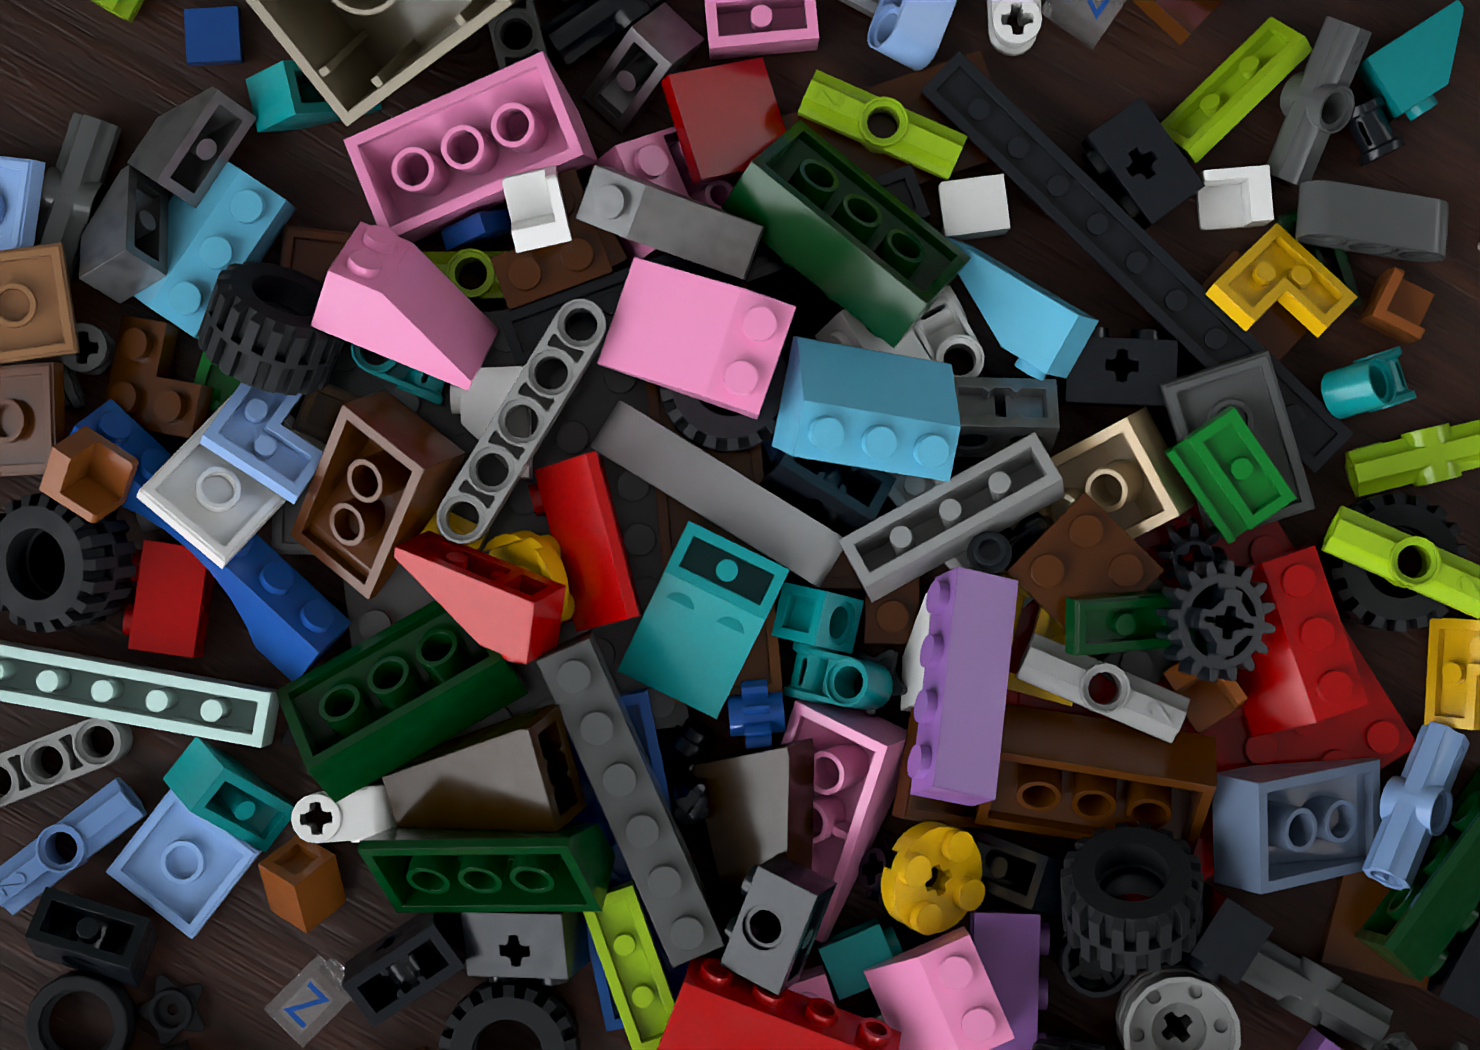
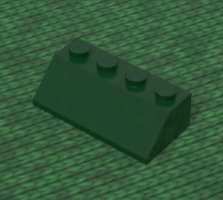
[721,120,971,348]
[275,600,528,803]
[1354,764,1480,981]
[357,821,615,913]

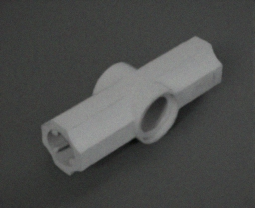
[1015,633,1190,744]

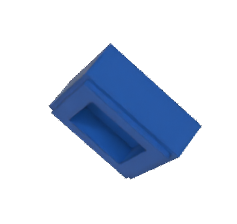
[184,6,244,67]
[441,208,511,250]

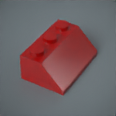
[528,451,643,632]
[1222,545,1369,737]

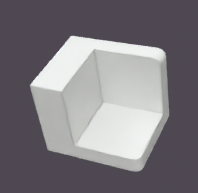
[502,165,572,253]
[1196,165,1274,231]
[938,174,1011,241]

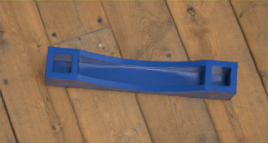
[69,399,352,681]

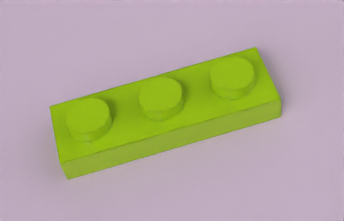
[1160,17,1313,164]
[583,880,676,1050]

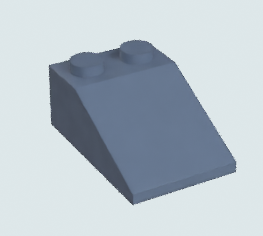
[1212,758,1381,894]

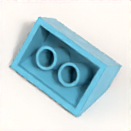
[134,161,297,339]
[772,336,961,482]

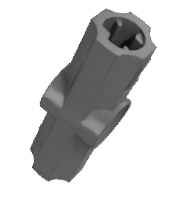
[1266,16,1372,186]
[34,112,122,283]
[1241,939,1394,1050]

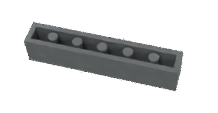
[537,630,724,967]

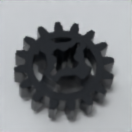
[1155,559,1276,682]

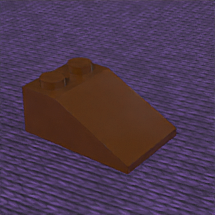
[290,389,466,600]

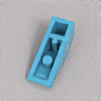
[946,237,1099,381]

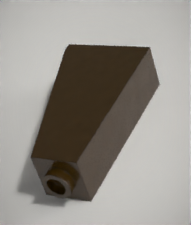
[382,704,587,832]
[693,738,815,932]

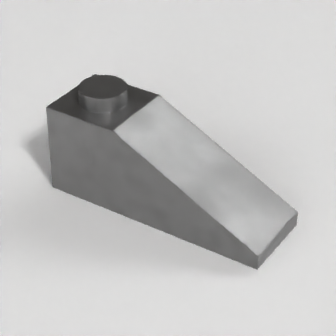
[576,165,765,279]

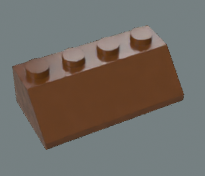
[975,703,1217,855]

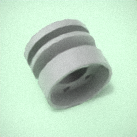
[1115,963,1241,1050]

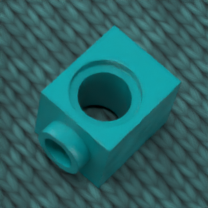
[771,582,864,654]
[817,917,903,1000]

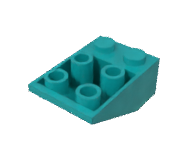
[617,521,789,719]

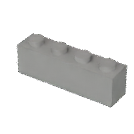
[839,432,1065,602]

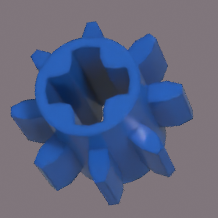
[727,679,785,749]

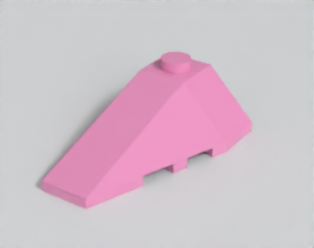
[781,699,907,943]

